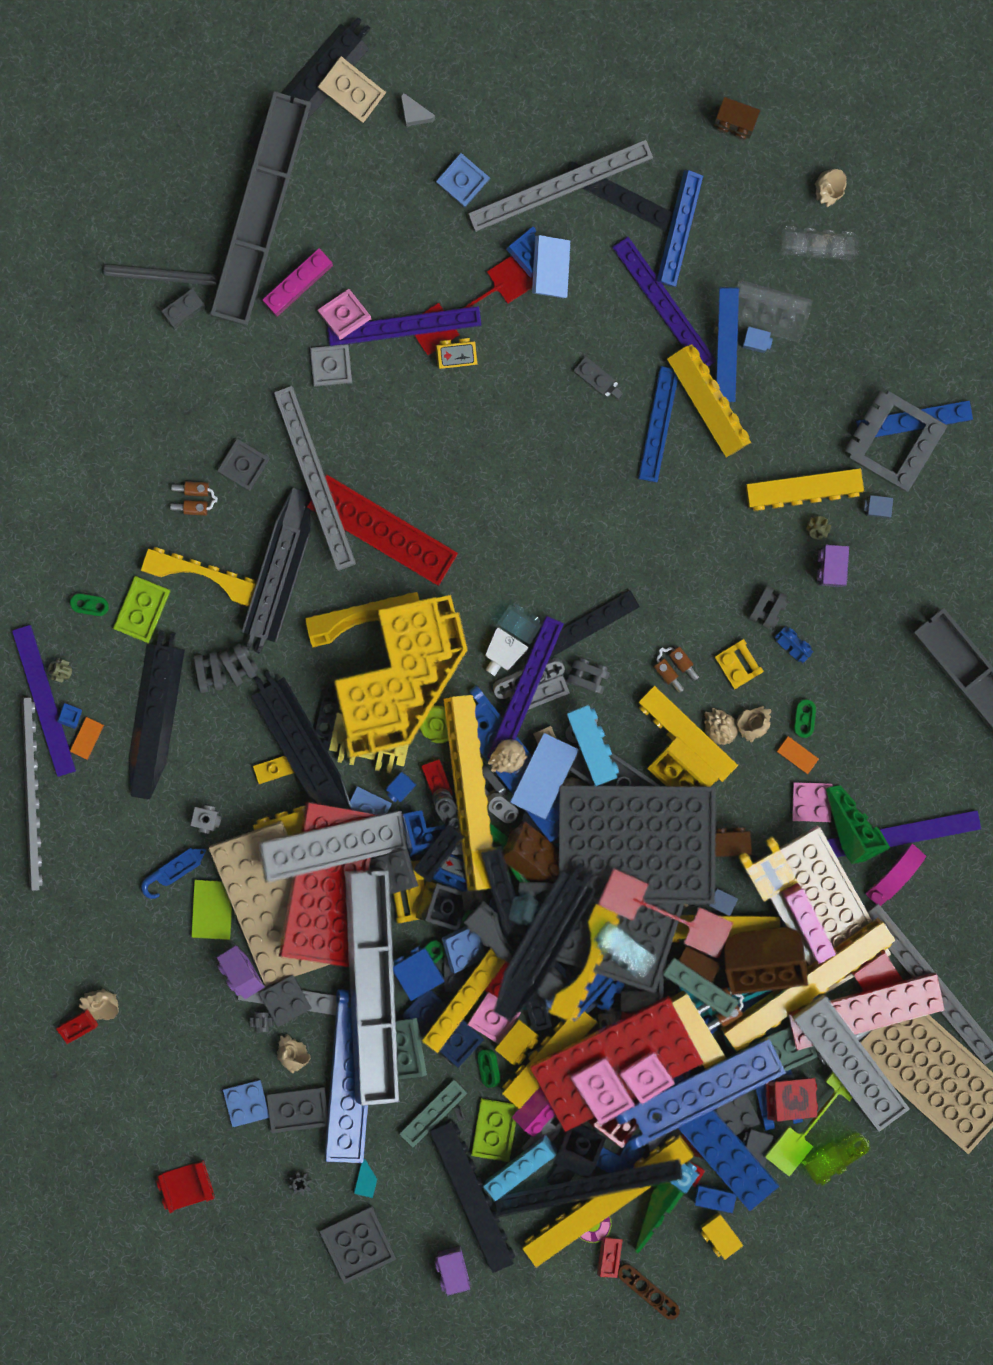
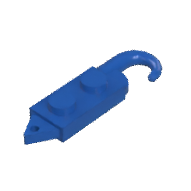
[141,848,207,899]

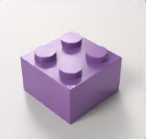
[817,545,849,587]
[217,945,265,999]
[435,1246,470,1296]

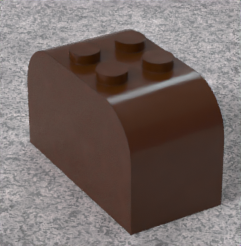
[725,927,809,995]

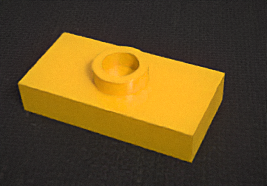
[253,756,295,784]

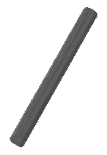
[104,265,218,286]

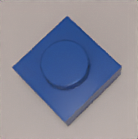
[57,703,82,729]

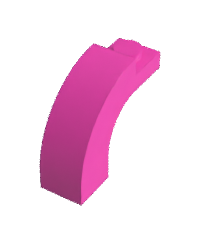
[866,844,926,906]

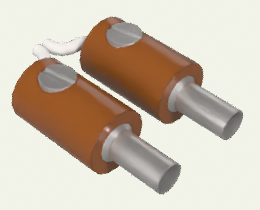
[170,481,217,516]
[654,646,699,693]
[696,986,744,1031]

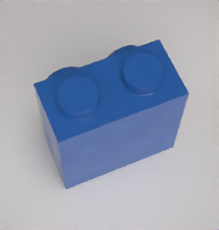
[393,946,445,1001]

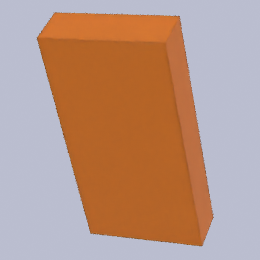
[70,717,104,760]
[776,736,819,774]

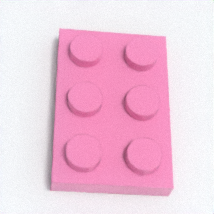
[571,1057,634,1125]

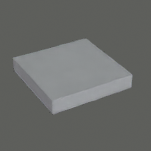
[310,344,352,387]

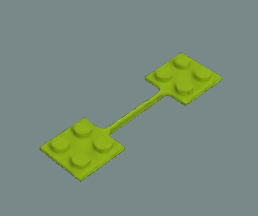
[764,1071,853,1177]

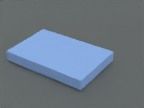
[532,235,570,298]

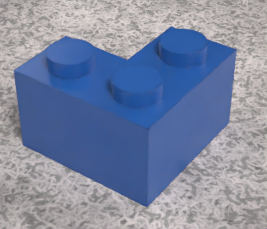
[402,810,446,857]

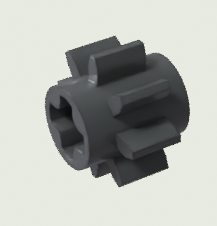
[250,1012,273,1032]
[289,1171,313,1196]

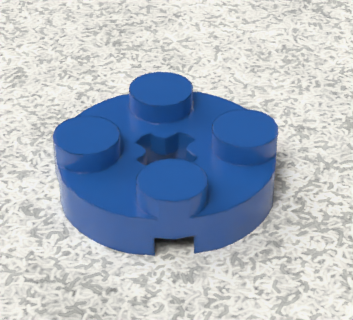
[596,980,625,1010]

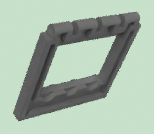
[845,391,948,492]

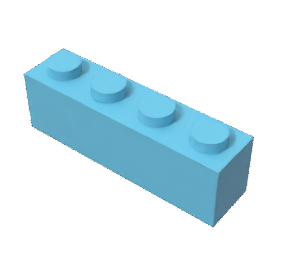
[567,705,619,786]
[483,1135,558,1201]

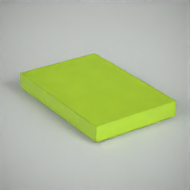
[113,576,171,643]
[192,880,232,940]
[471,1098,518,1162]

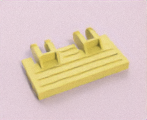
[329,713,409,773]

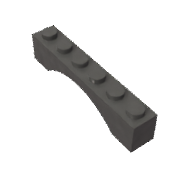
[465,901,567,1002]

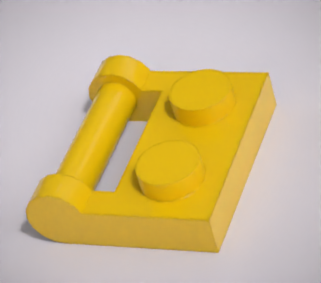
[715,639,764,690]
[393,879,425,924]

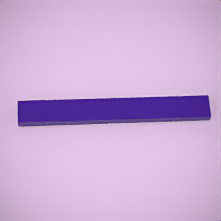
[613,237,717,367]
[328,306,482,346]
[487,616,564,759]
[12,625,76,777]
[827,810,981,857]

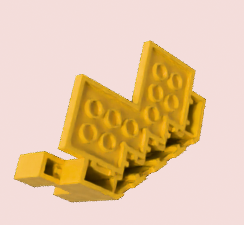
[335,595,467,758]

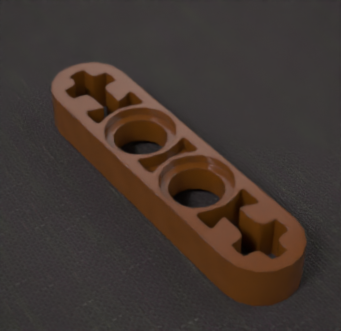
[618,1264,680,1320]

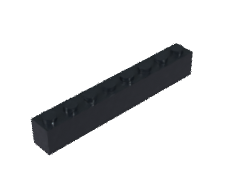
[430,1120,516,1273]

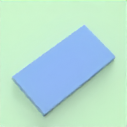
[510,733,579,820]

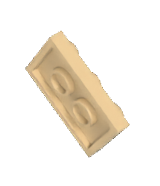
[317,57,386,123]

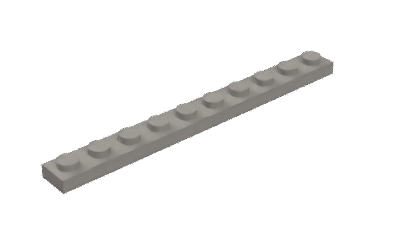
[469,140,653,232]
[274,386,356,571]
[21,698,42,891]
[867,904,993,1065]

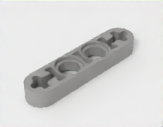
[493,658,565,699]

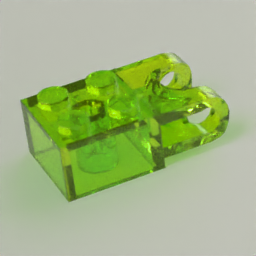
[802,1132,870,1186]

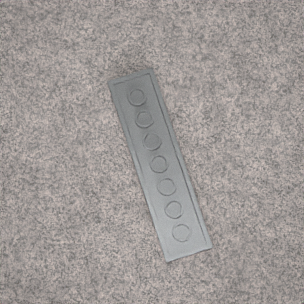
[259,811,407,882]
[793,994,910,1132]

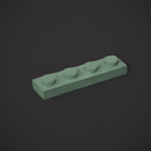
[663,958,739,1018]
[400,1079,468,1147]

